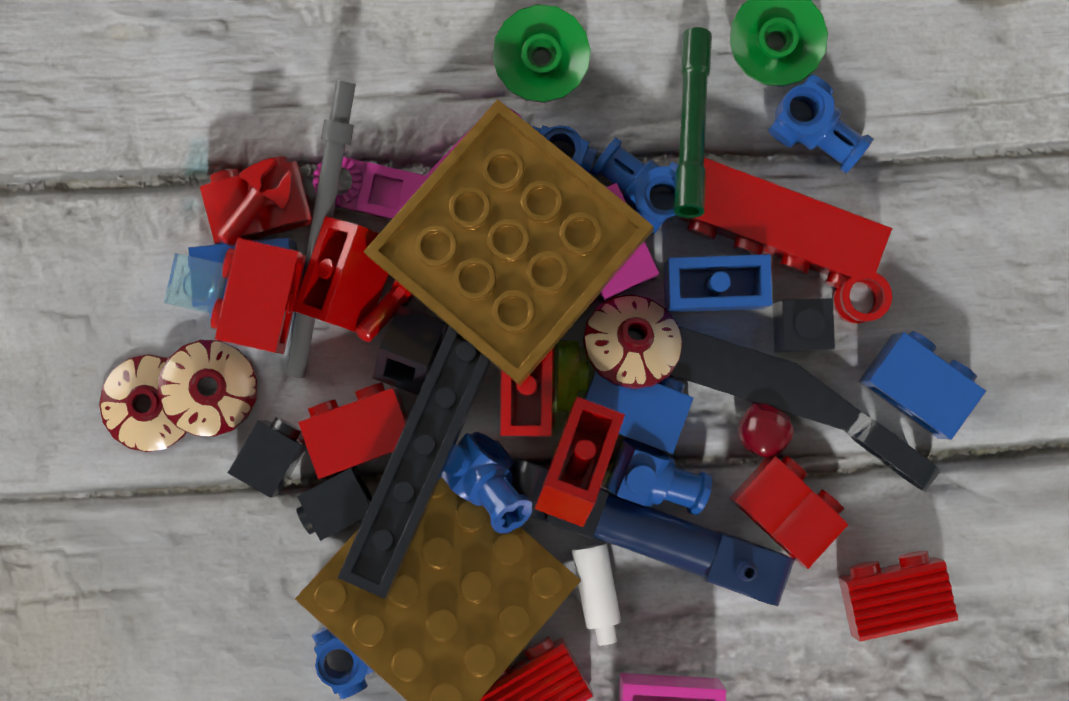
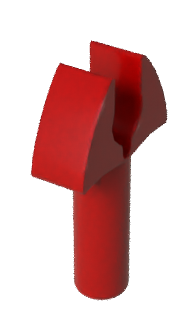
[218,159,293,246]
[355,280,414,342]

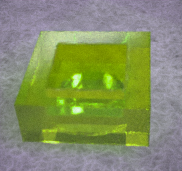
[557,341,589,411]

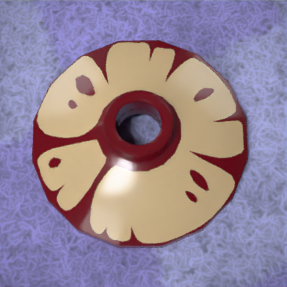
[583,294,683,389]
[158,340,257,437]
[99,354,187,452]

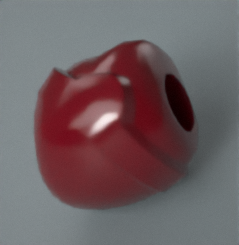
[738,403,794,458]

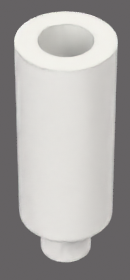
[571,543,622,646]

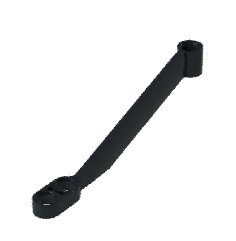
[560,299,941,492]

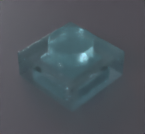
[164,253,226,314]

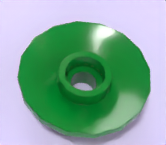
[729,0,828,87]
[492,4,591,103]

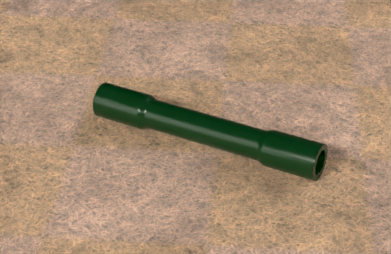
[674,27,712,218]

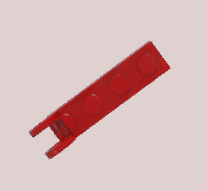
[679,157,893,324]

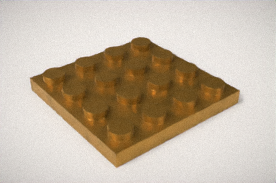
[364,99,654,386]
[295,476,581,701]

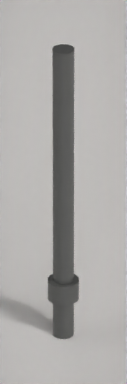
[286,80,356,378]

